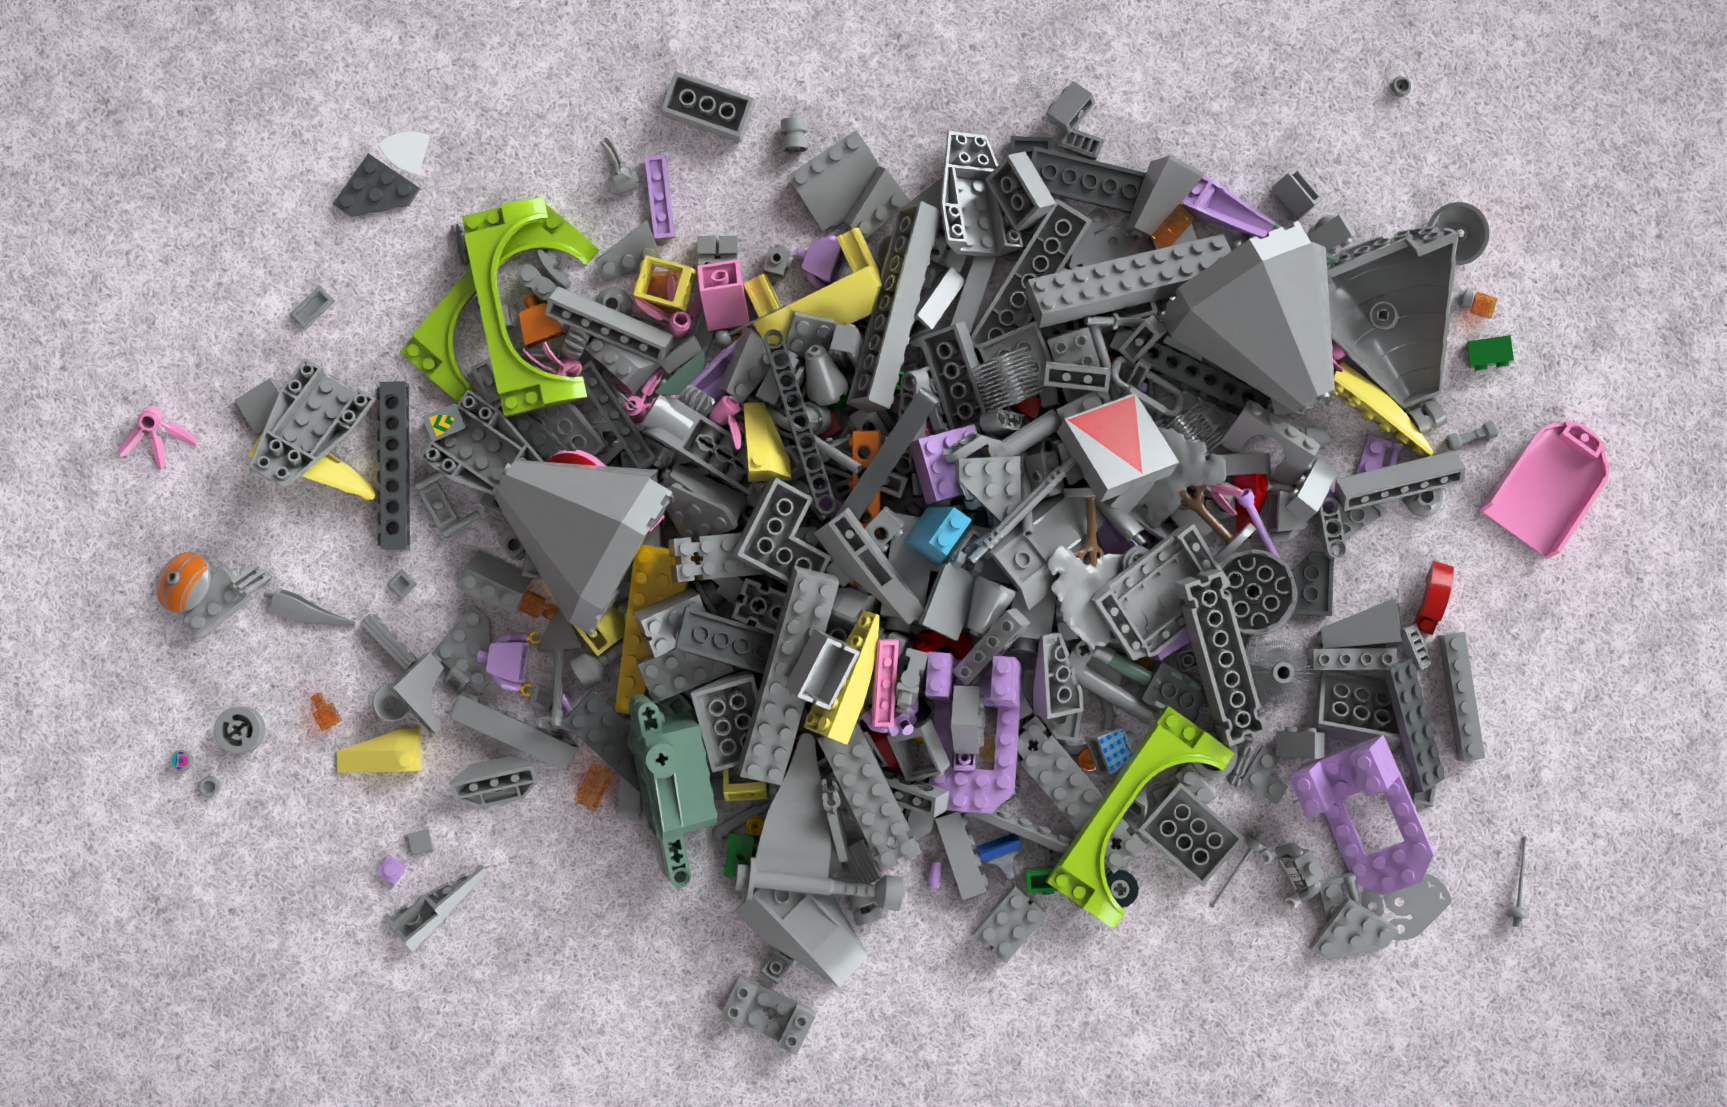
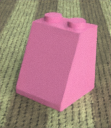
[698,259,749,331]

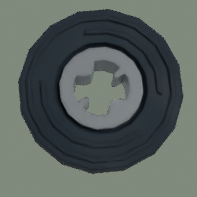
[1105,870,1139,908]

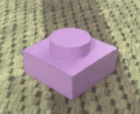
[377,855,407,885]

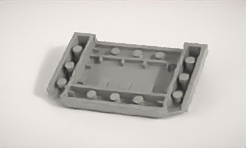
[1092,523,1230,660]

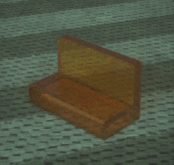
[1151,201,1195,248]
[574,763,615,812]

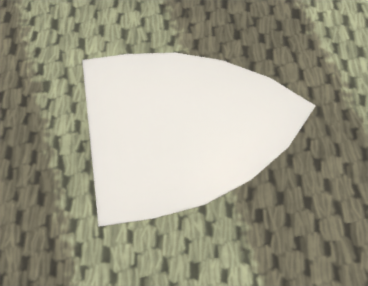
[378,131,430,175]

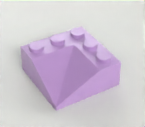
[909,424,982,505]

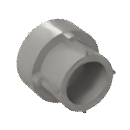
[793,400,831,436]

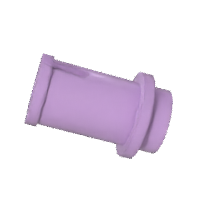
[925,861,944,888]

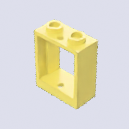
[633,255,698,312]
[723,768,768,802]

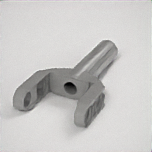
[942,410,1062,510]

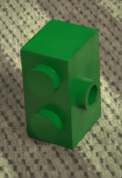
[1466,335,1514,371]
[723,832,759,877]
[1024,866,1058,895]

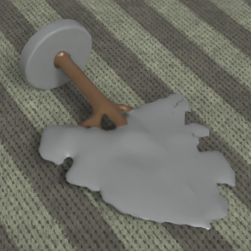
[1137,427,1256,564]
[1048,486,1125,650]

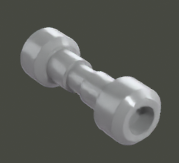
[1445,421,1498,451]

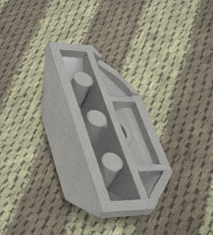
[450,756,538,808]

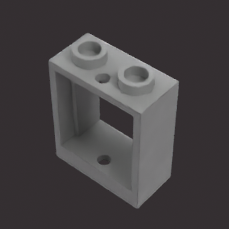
[887,719,951,782]

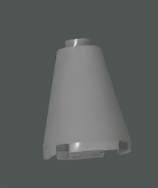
[805,345,849,406]
[967,575,1017,637]

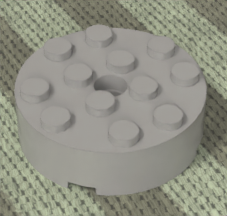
[1220,549,1297,636]

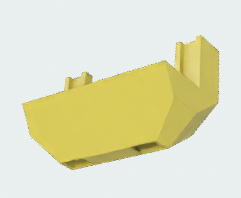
[743,228,882,345]

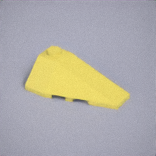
[743,402,791,482]
[337,728,422,773]

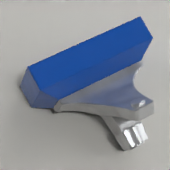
[976,833,1022,880]

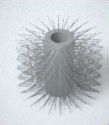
[969,347,1044,413]
[1164,403,1226,457]
[1246,640,1314,704]

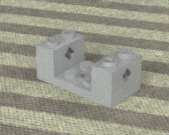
[720,974,816,1055]

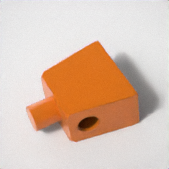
[519,295,565,348]

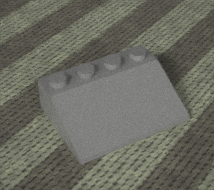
[787,130,879,233]
[690,670,758,773]
[1313,670,1402,750]
[1136,782,1245,887]

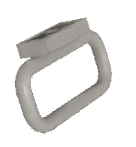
[1110,356,1184,422]

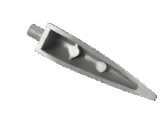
[1079,478,1146,546]
[264,588,356,625]

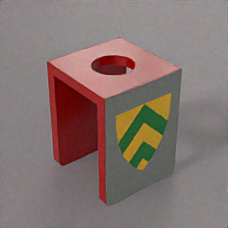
[422,404,466,444]

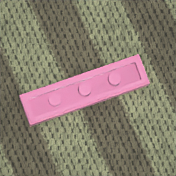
[871,639,899,727]

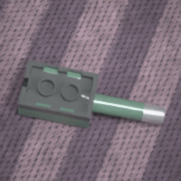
[1091,646,1209,726]

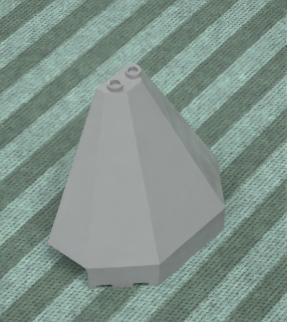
[1159,221,1335,414]
[492,460,672,636]

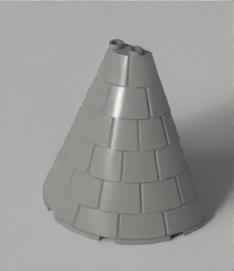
[1327,227,1459,409]

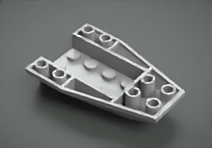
[940,131,1023,257]
[249,358,376,489]
[419,389,544,496]
[973,485,1106,611]
[735,888,869,987]

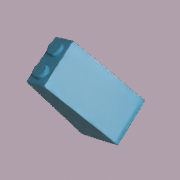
[903,507,972,567]

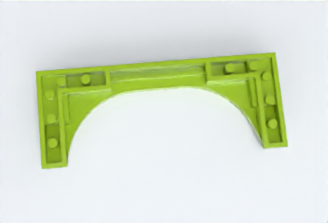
[400,196,600,402]
[462,198,588,417]
[1045,705,1235,929]

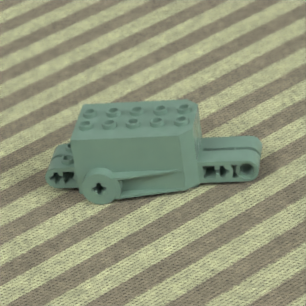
[627,694,718,888]

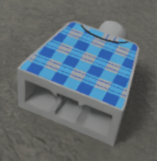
[1085,728,1136,775]

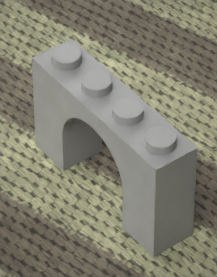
[1220,399,1321,486]

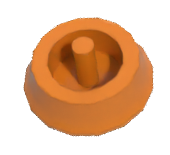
[1078,747,1096,771]

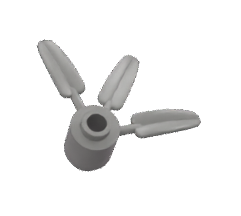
[600,137,640,194]

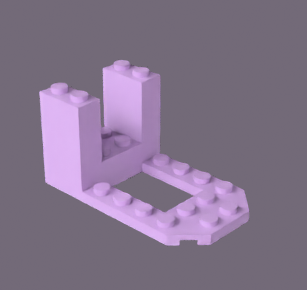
[925,652,1023,814]
[1289,735,1435,896]

